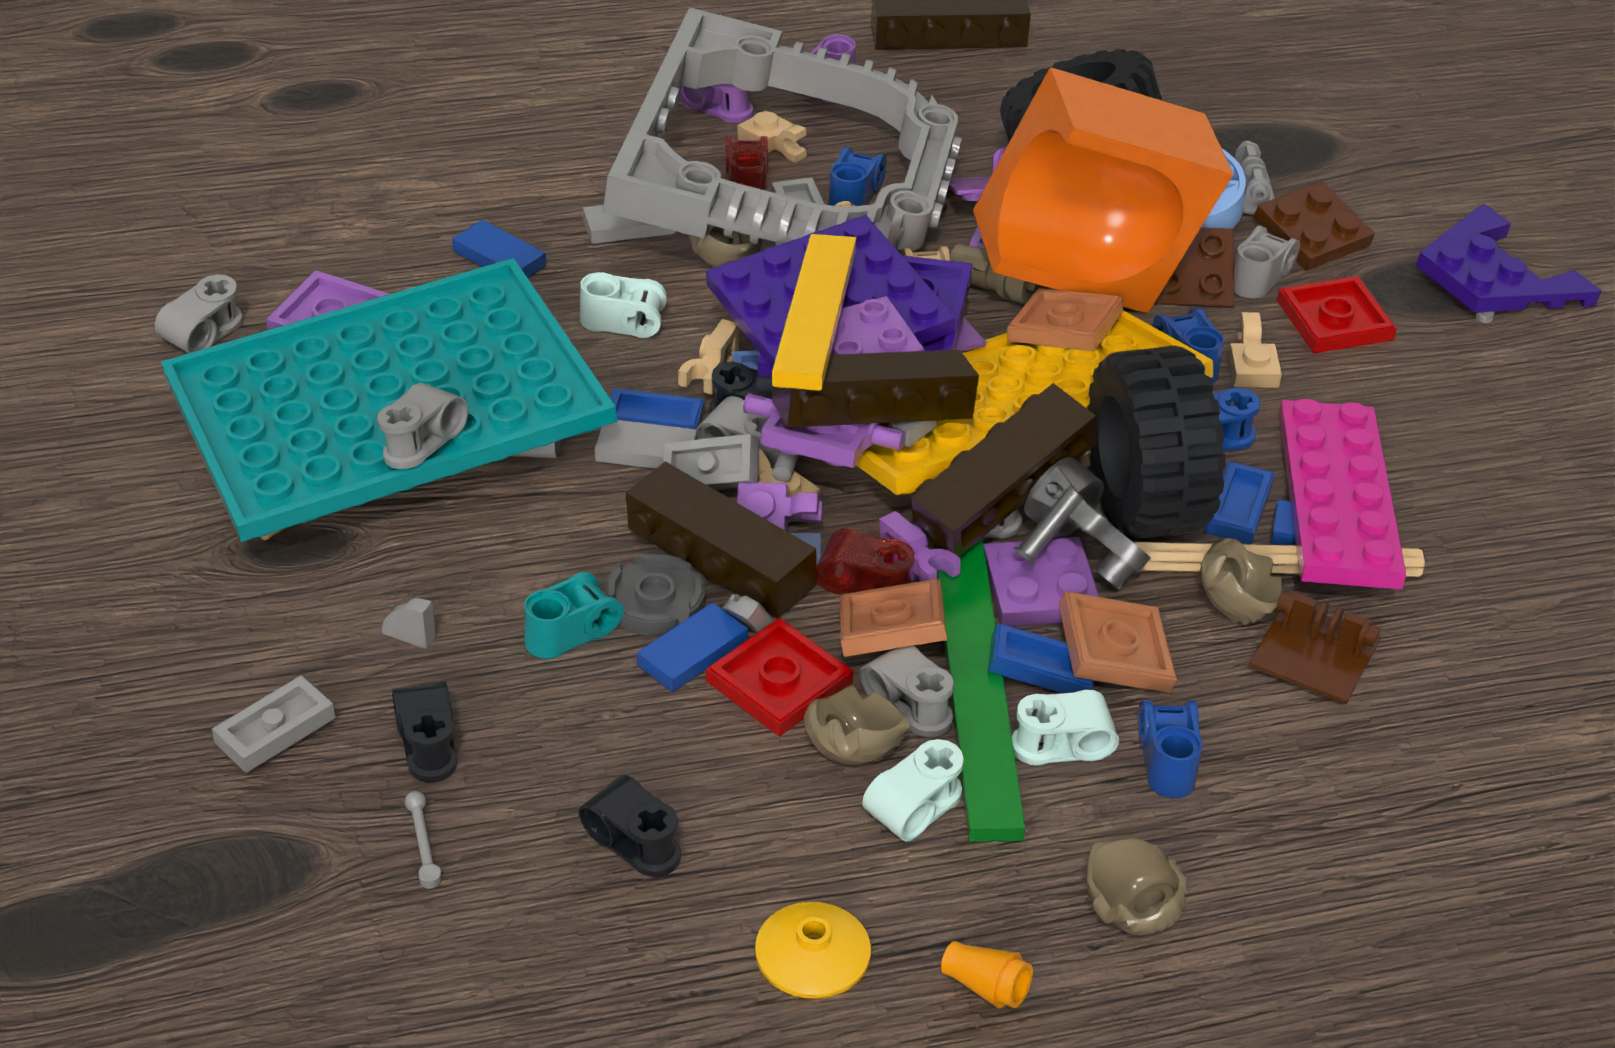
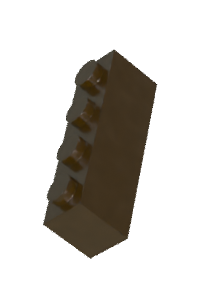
[871,0,1031,50]
[772,350,979,428]
[911,383,1096,557]
[625,461,817,618]

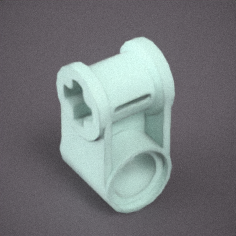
[580,272,667,338]
[1012,690,1119,765]
[862,739,964,842]

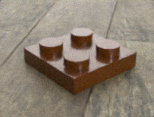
[1254,181,1375,271]

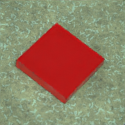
[1277,276,1397,354]
[706,617,854,737]

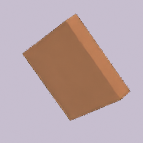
[1007,288,1123,351]
[840,579,947,657]
[1058,591,1177,693]

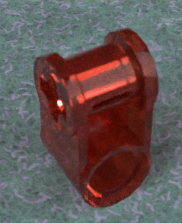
[725,136,768,191]
[817,528,915,595]

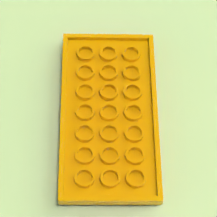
[856,310,1213,495]

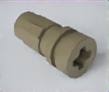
[950,243,1040,305]

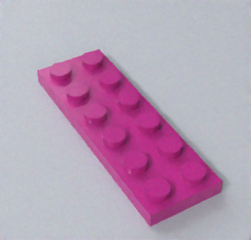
[1279,399,1406,590]

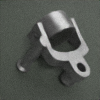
[1013,457,1151,589]

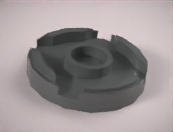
[605,554,705,636]

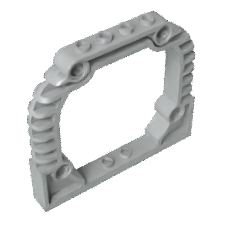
[603,7,962,251]

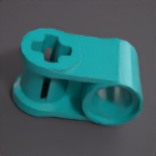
[524,572,624,659]

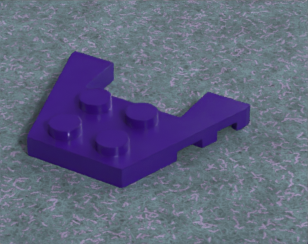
[1416,204,1602,312]

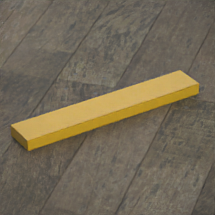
[772,234,856,391]

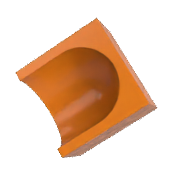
[973,67,1233,313]

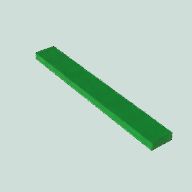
[931,538,1025,842]

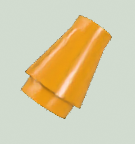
[941,941,1033,1009]

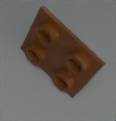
[1154,227,1234,308]
[1249,591,1381,704]

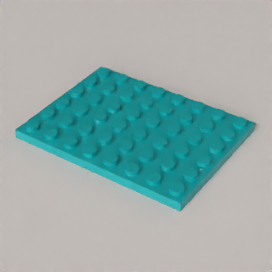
[161,258,617,542]

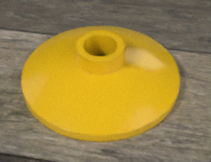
[755,902,871,999]

